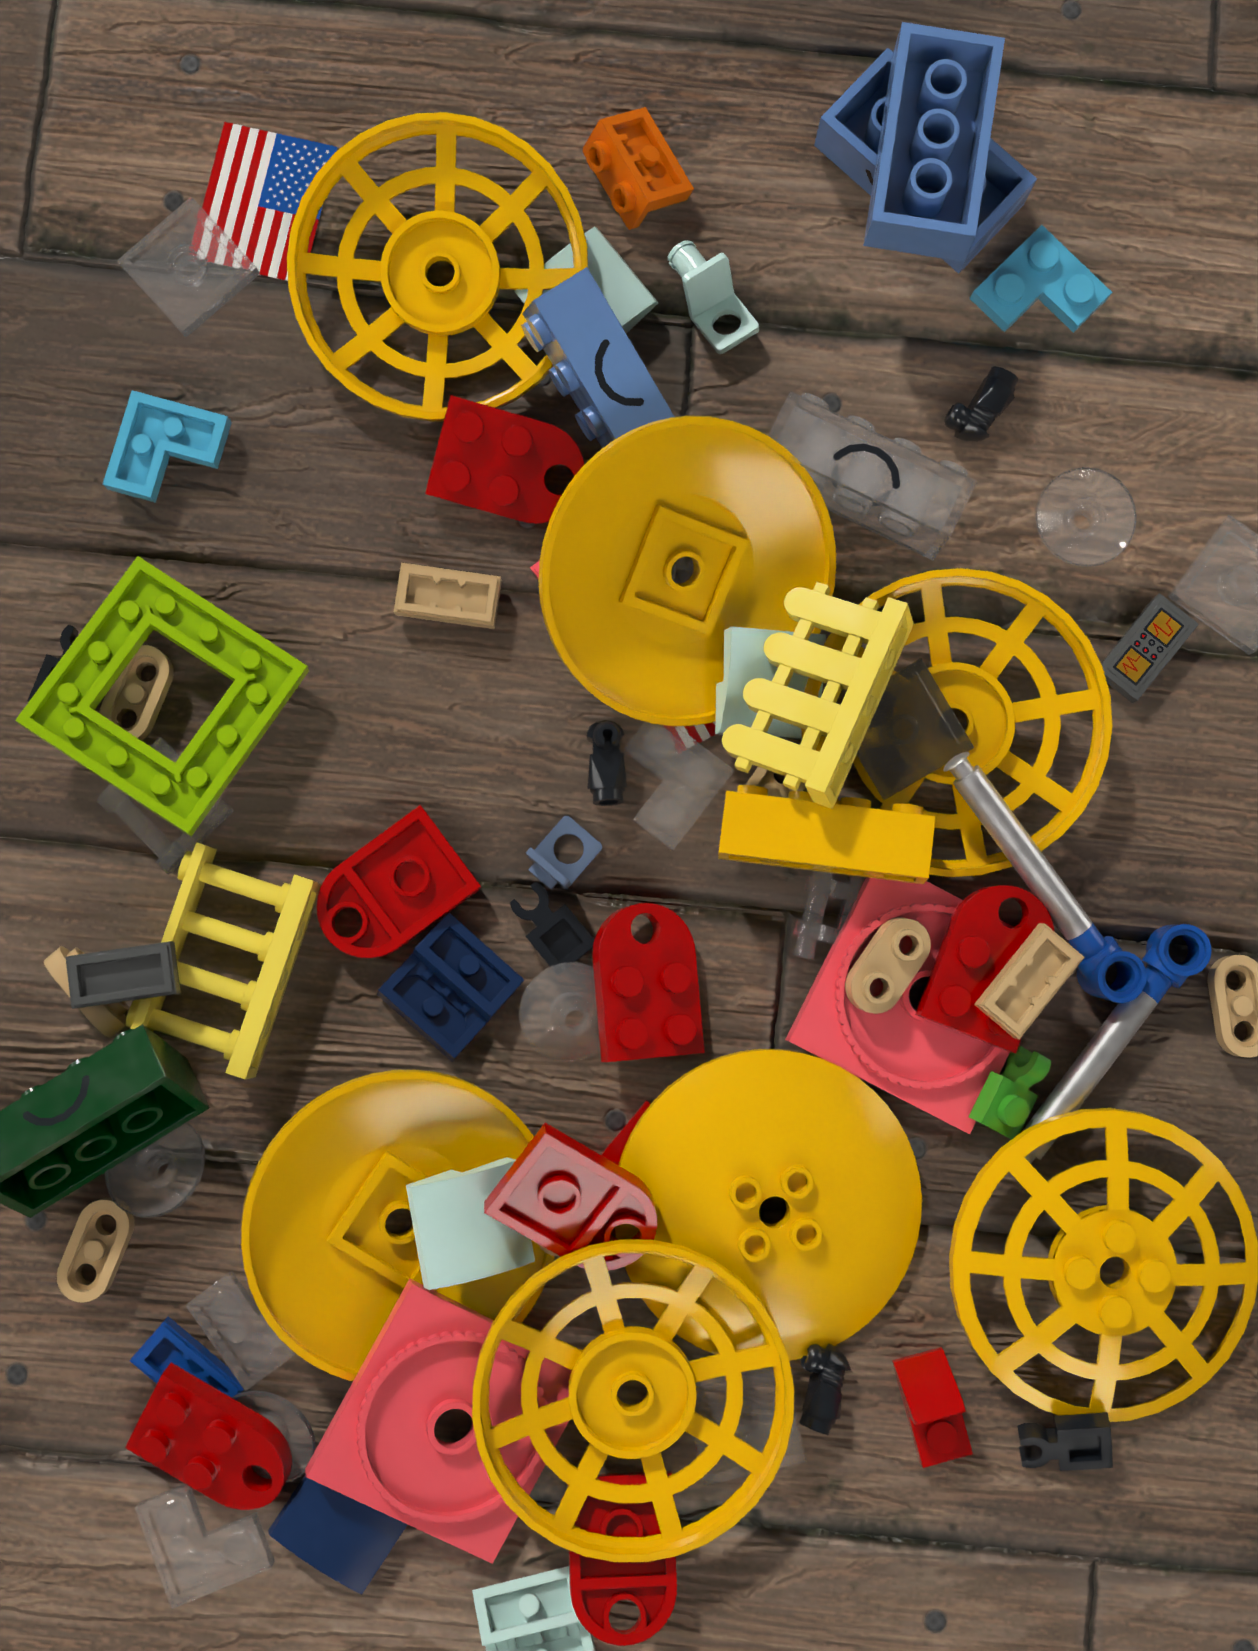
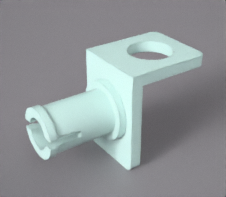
[668,240,759,354]

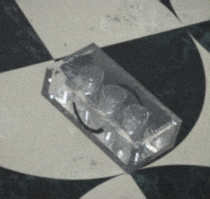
[768,391,978,561]

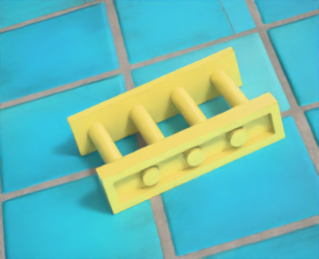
[126,842,322,1079]

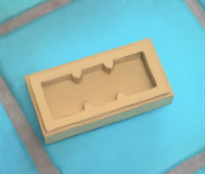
[394,563,502,629]
[974,923,1085,1039]

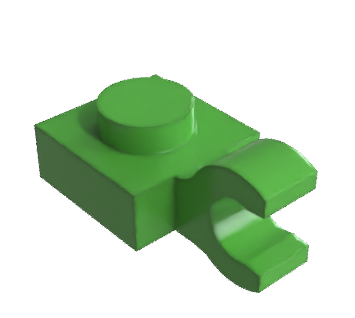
[969,1045,1051,1140]

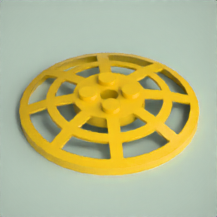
[287,112,588,422]
[801,568,1113,877]
[949,1108,1258,1422]
[472,1239,794,1562]

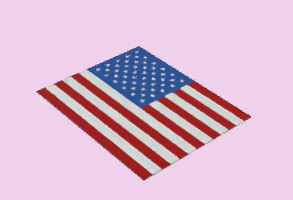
[189,122,338,281]

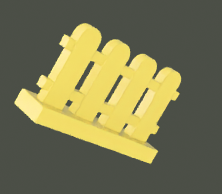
[722,582,914,809]

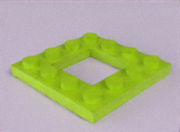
[15,556,309,837]

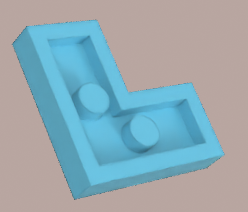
[970,225,1112,333]
[103,390,232,503]

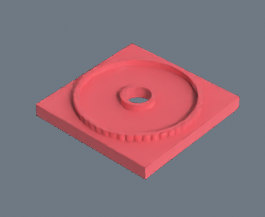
[785,877,1013,1134]
[305,1279,572,1564]

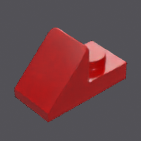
[892,1347,973,1468]

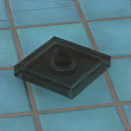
[856,658,974,800]

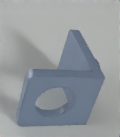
[526,816,602,891]

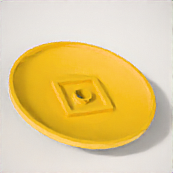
[538,416,836,726]
[614,1049,922,1361]
[241,1070,555,1381]

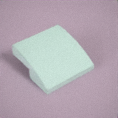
[514,226,658,333]
[715,627,826,740]
[406,1157,535,1290]
[472,1566,596,1651]

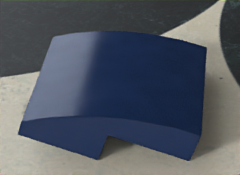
[377,912,524,1062]
[268,1474,408,1595]

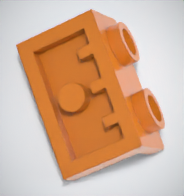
[583,107,694,230]

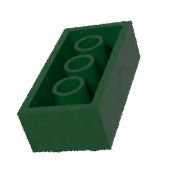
[0,1024,210,1218]

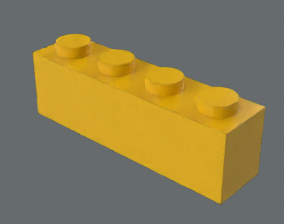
[718,785,936,884]

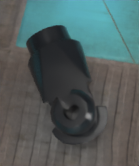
[944,366,1018,442]
[587,720,627,806]
[799,1344,851,1435]

